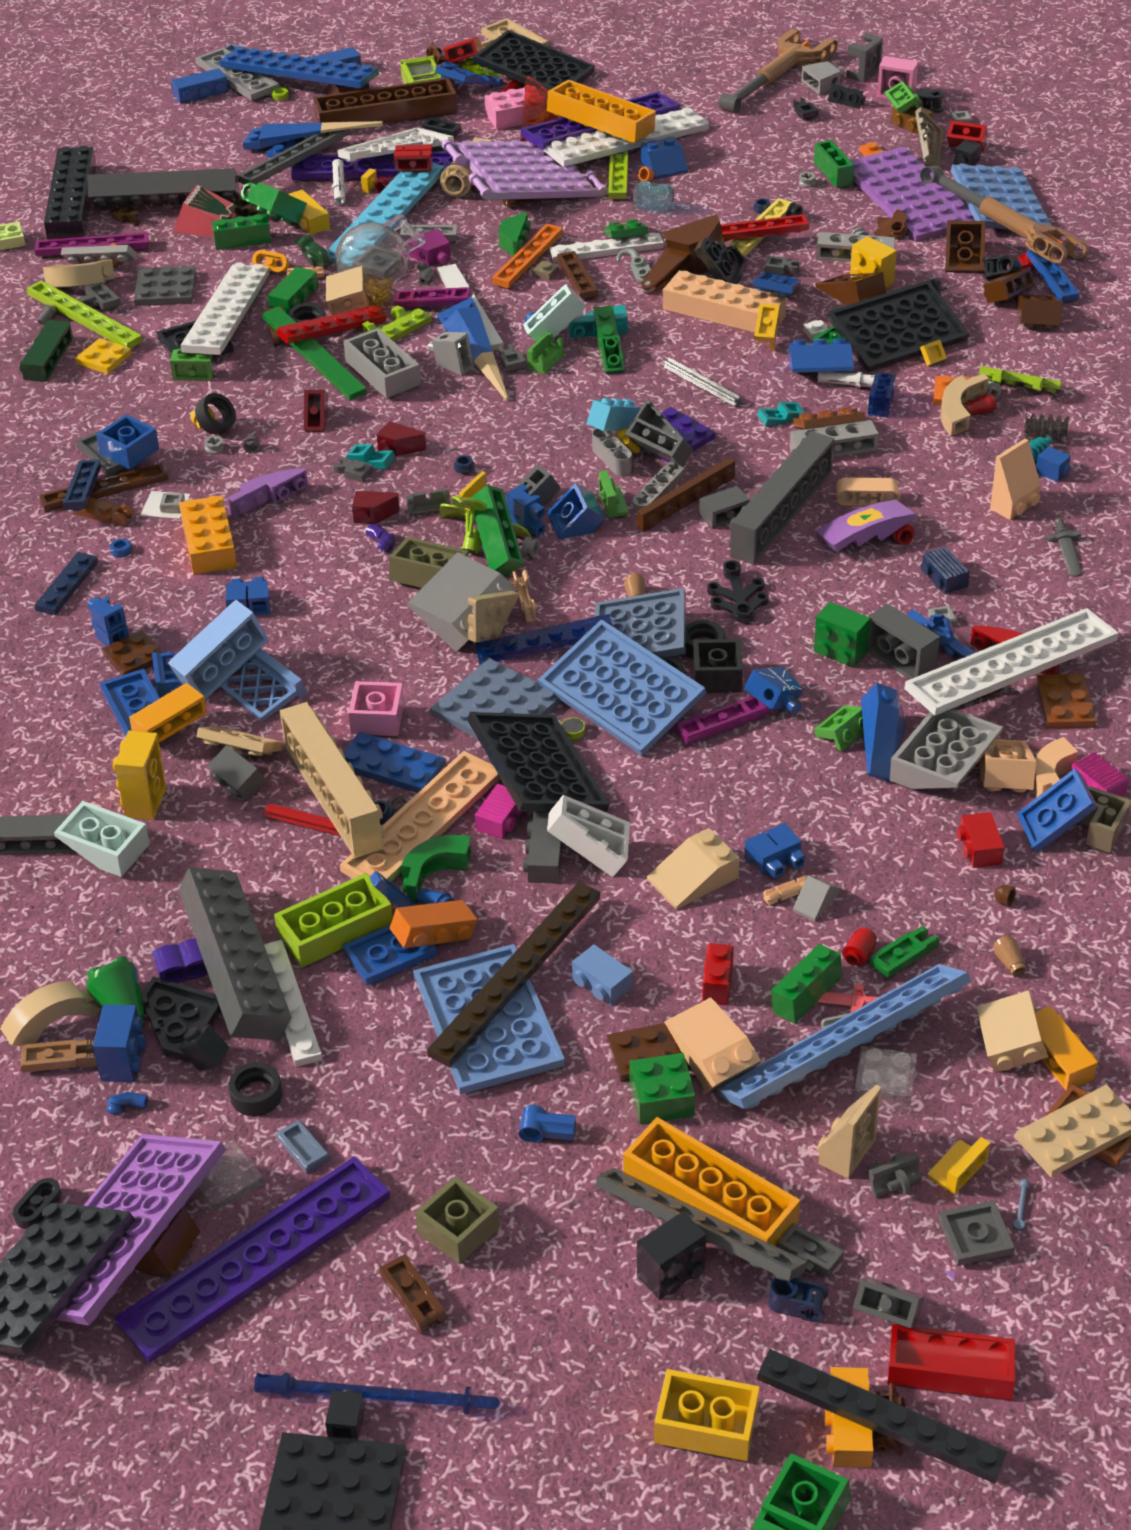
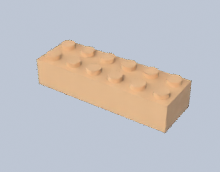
[663,271,787,332]

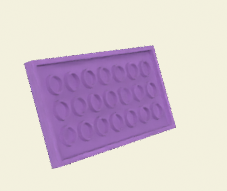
[850,146,975,242]
[56,1134,227,1325]

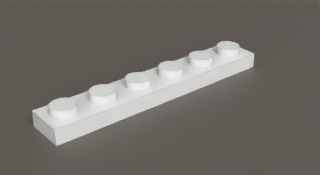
[549,233,664,263]
[264,940,322,1067]

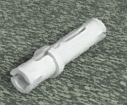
[332,159,346,205]
[818,371,881,389]

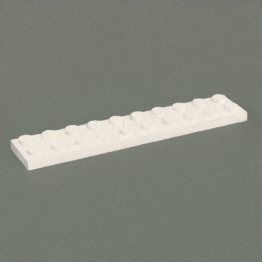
[544,108,710,167]
[181,263,270,355]
[904,608,1118,715]

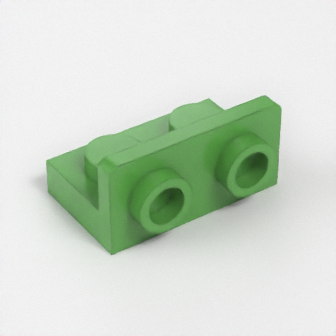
[884,81,921,114]
[170,349,214,381]
[599,470,628,518]
[814,705,864,751]

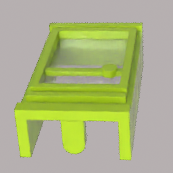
[400,56,441,84]

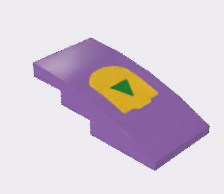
[816,500,917,552]

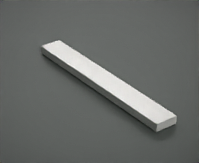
[437,264,504,351]

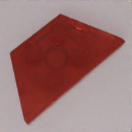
[520,76,558,141]

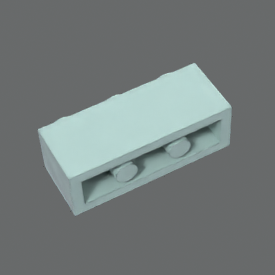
[523,284,586,342]

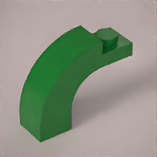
[401,835,472,903]

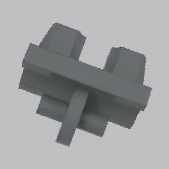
[867,1153,922,1198]

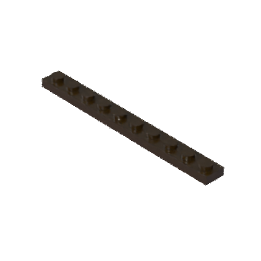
[427,882,600,1068]

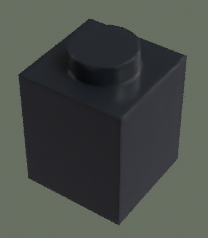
[954,140,982,166]
[179,1024,229,1070]
[325,1390,365,1440]

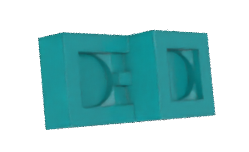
[757,402,805,426]
[346,444,396,469]

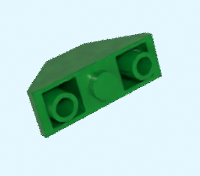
[498,212,531,256]

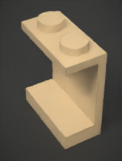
[326,266,369,315]
[976,990,1049,1072]

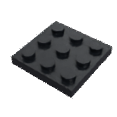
[156,320,233,357]

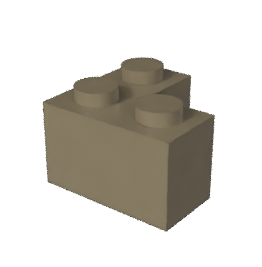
[1078,785,1131,853]

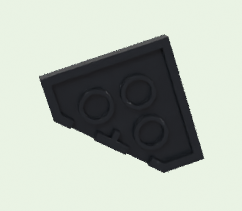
[695,237,747,284]
[141,976,221,1062]

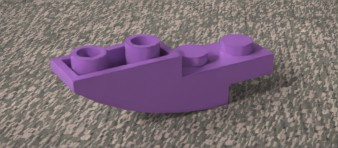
[227,468,308,518]

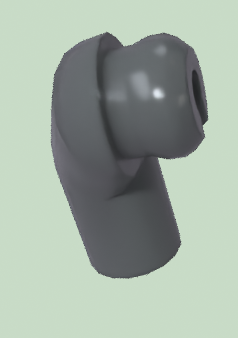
[416,261,434,285]
[37,305,57,326]

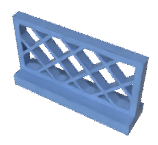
[219,648,307,722]

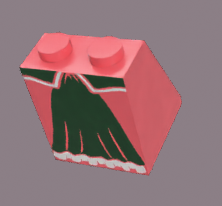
[173,185,237,237]

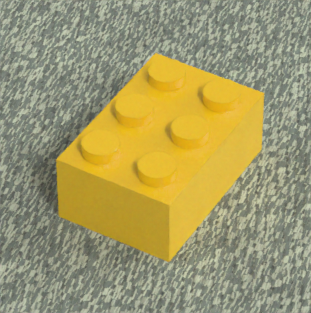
[112,731,167,820]
[654,1369,760,1461]

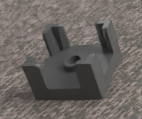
[846,33,883,83]

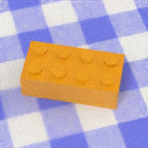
[179,495,237,575]

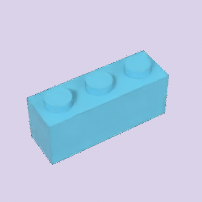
[586,397,641,431]

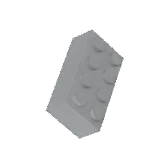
[344,328,421,398]

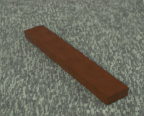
[38,463,168,512]

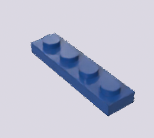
[1026,246,1080,302]

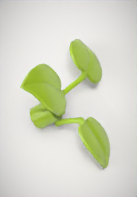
[439,496,531,554]

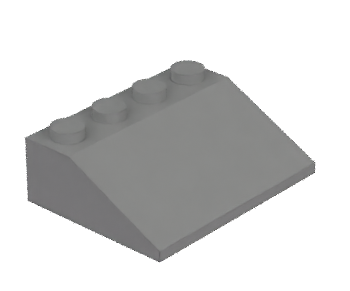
[407,552,516,652]
[890,709,1003,789]

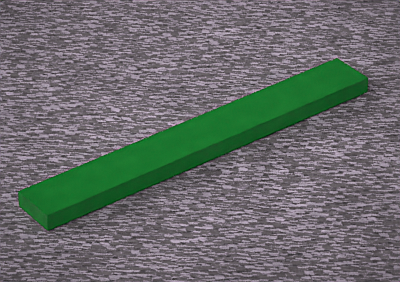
[262,307,367,401]

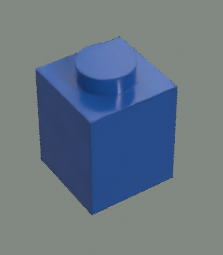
[1036,446,1071,482]

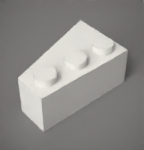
[547,795,630,877]

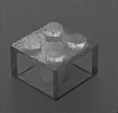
[854,1046,917,1117]

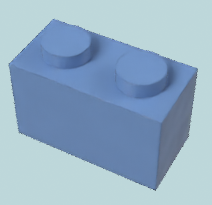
[572,945,633,1006]

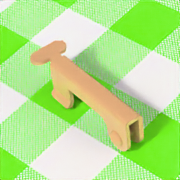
[508,570,537,623]

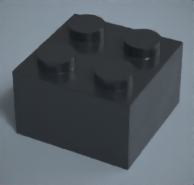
[637,1211,706,1300]

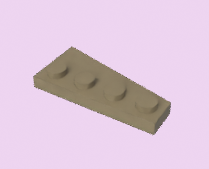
[915,107,944,167]

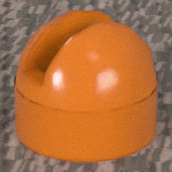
[638,167,654,182]

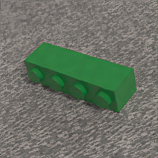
[470,485,524,577]

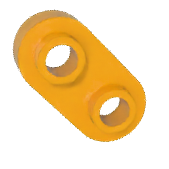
[252,250,289,274]

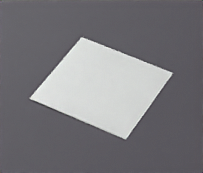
[140,491,190,519]

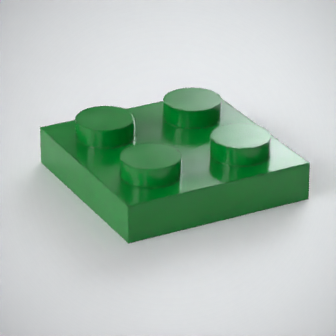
[604,219,648,239]

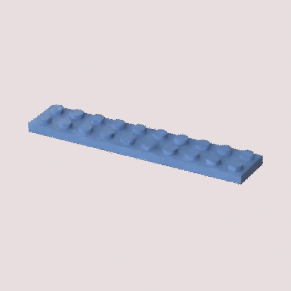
[716,964,971,1109]

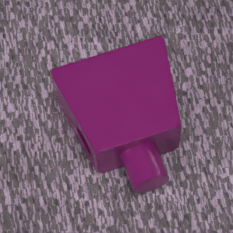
[407,228,451,266]

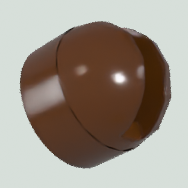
[994,885,1016,907]

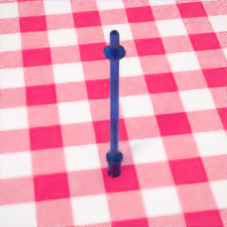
[254,1372,500,1415]

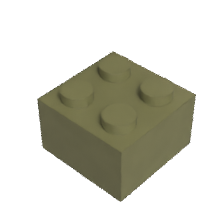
[415,1176,500,1265]

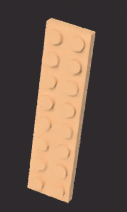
[340,751,501,882]

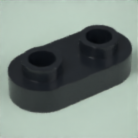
[12,1178,62,1229]

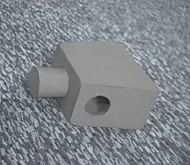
[802,62,845,95]
[428,332,474,376]

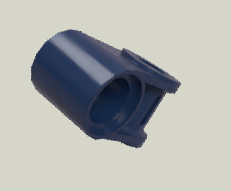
[768,1277,829,1322]

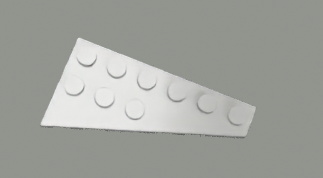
[338,127,454,162]

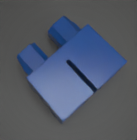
[507,484,545,537]
[225,576,271,615]
[87,596,129,646]
[744,823,805,879]

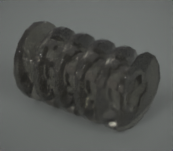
[1024,412,1069,442]

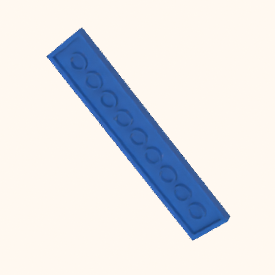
[219,46,379,88]

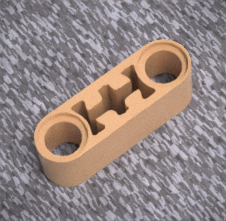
[836,477,900,506]

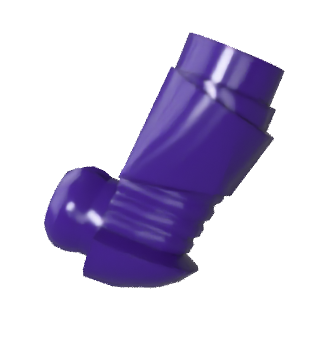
[366,524,396,553]

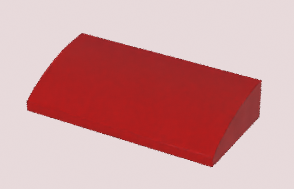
[887,1324,1015,1400]

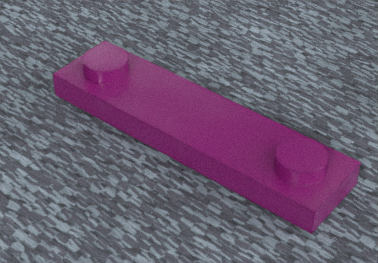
[394,287,473,308]
[675,696,770,745]

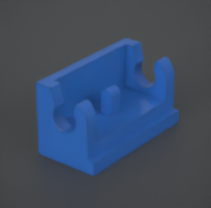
[152,652,182,698]

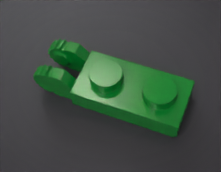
[869,926,940,979]

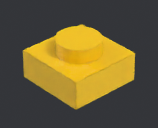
[361,169,378,194]
[920,340,947,366]

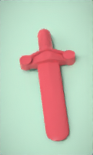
[818,984,879,1013]

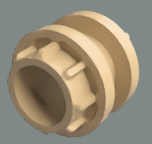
[440,162,473,197]

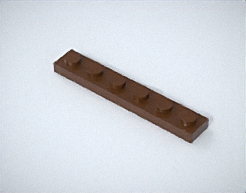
[637,457,736,531]

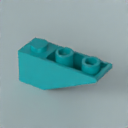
[569,305,628,339]

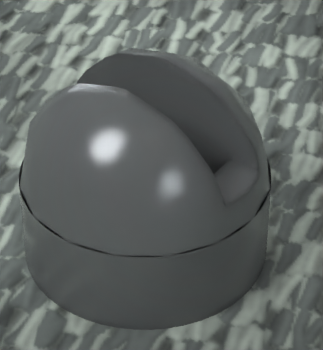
[243,435,260,453]

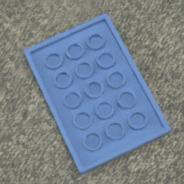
[951,163,1051,229]
[538,619,706,756]
[413,944,565,1095]

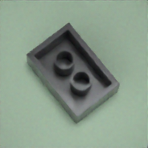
[868,604,940,679]

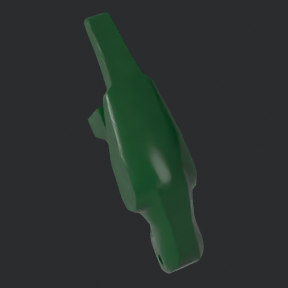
[295,235,332,268]

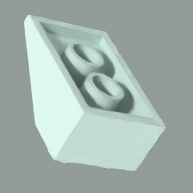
[54,801,149,877]

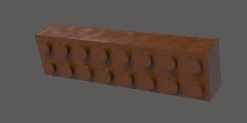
[313,77,457,124]

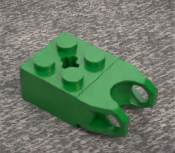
[241,182,307,224]
[753,1453,851,1530]

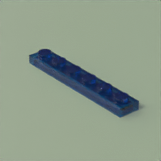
[475,614,613,664]

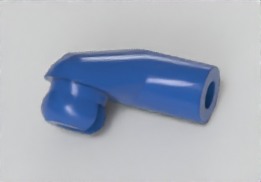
[106,1092,149,1115]

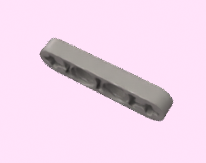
[633,462,684,513]

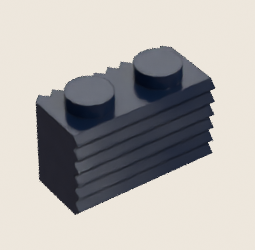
[921,546,970,594]

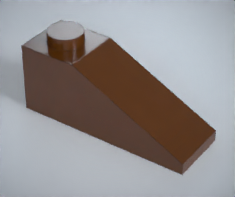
[983,267,1035,303]

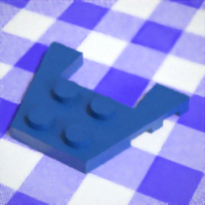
[435,61,504,86]

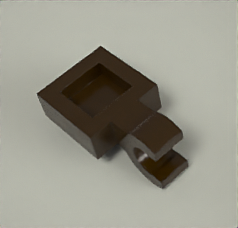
[233,198,259,216]
[111,204,141,226]

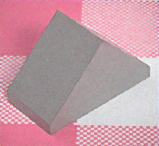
[793,875,842,922]

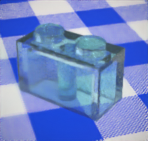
[633,181,674,215]

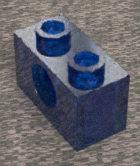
[868,372,896,418]

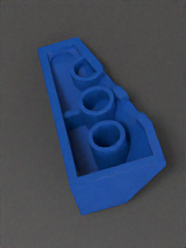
[861,683,905,782]

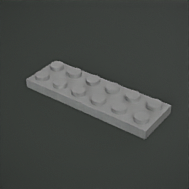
[195,47,280,101]

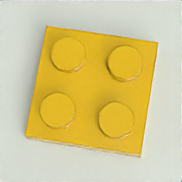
[75,338,132,374]

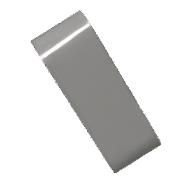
[592,428,632,476]

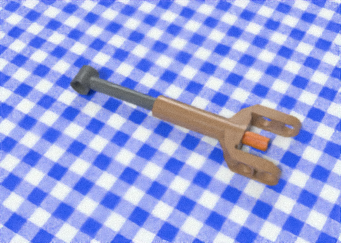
[718,29,838,113]
[920,165,1089,263]

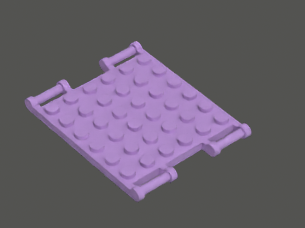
[442,139,608,200]

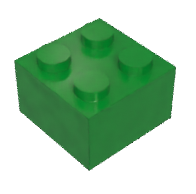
[814,602,871,668]
[629,1053,695,1124]

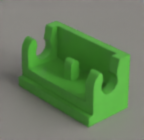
[527,332,565,374]

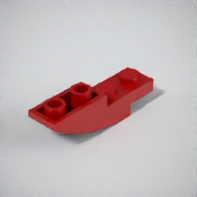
[970,625,1060,675]

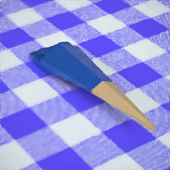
[243,121,383,150]
[437,297,509,401]

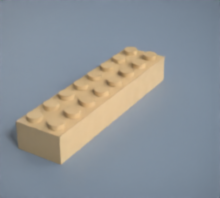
[280,702,385,858]

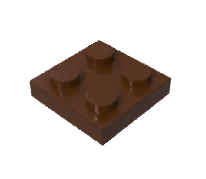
[102,631,163,675]

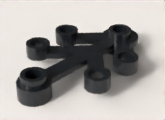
[707,560,769,622]

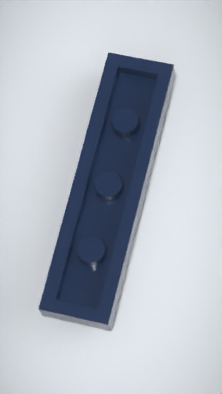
[63,459,102,511]
[35,552,98,616]

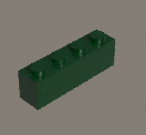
[19,320,73,382]

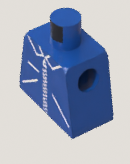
[744,667,803,714]

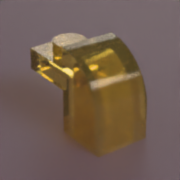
[364,275,394,307]

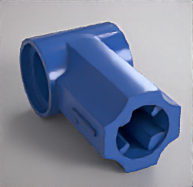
[518,1105,576,1143]

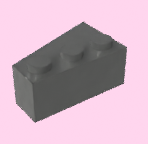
[625,398,694,467]

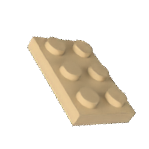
[196,726,283,756]

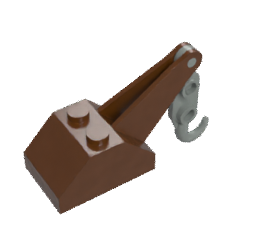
[616,214,724,295]

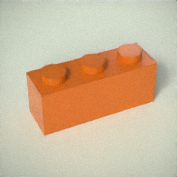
[390,900,478,948]

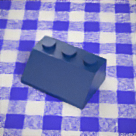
[788,338,854,373]

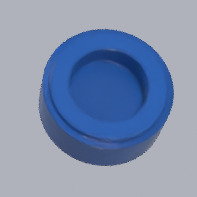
[110,539,133,558]

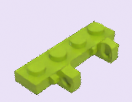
[362,305,432,342]
[979,366,1063,393]

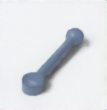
[1013,1179,1031,1231]

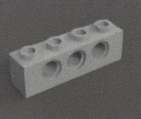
[816,232,895,262]
[790,419,879,457]

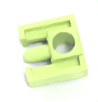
[0,222,26,250]

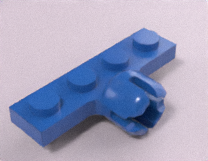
[907,609,975,659]

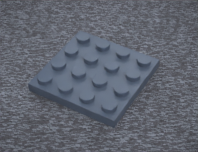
[594,588,686,657]
[430,658,562,739]

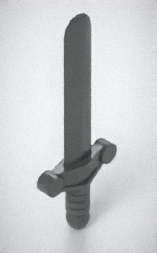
[1047,518,1081,576]

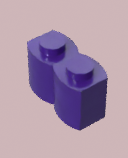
[152,938,208,983]

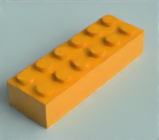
[547,79,656,143]
[623,1117,800,1247]

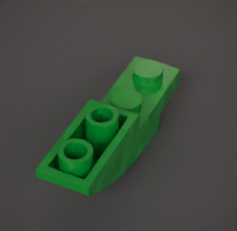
[593,305,625,373]

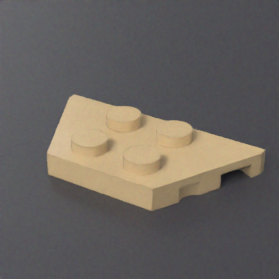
[468,591,519,642]

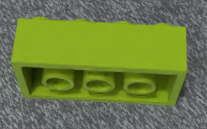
[274,873,393,968]

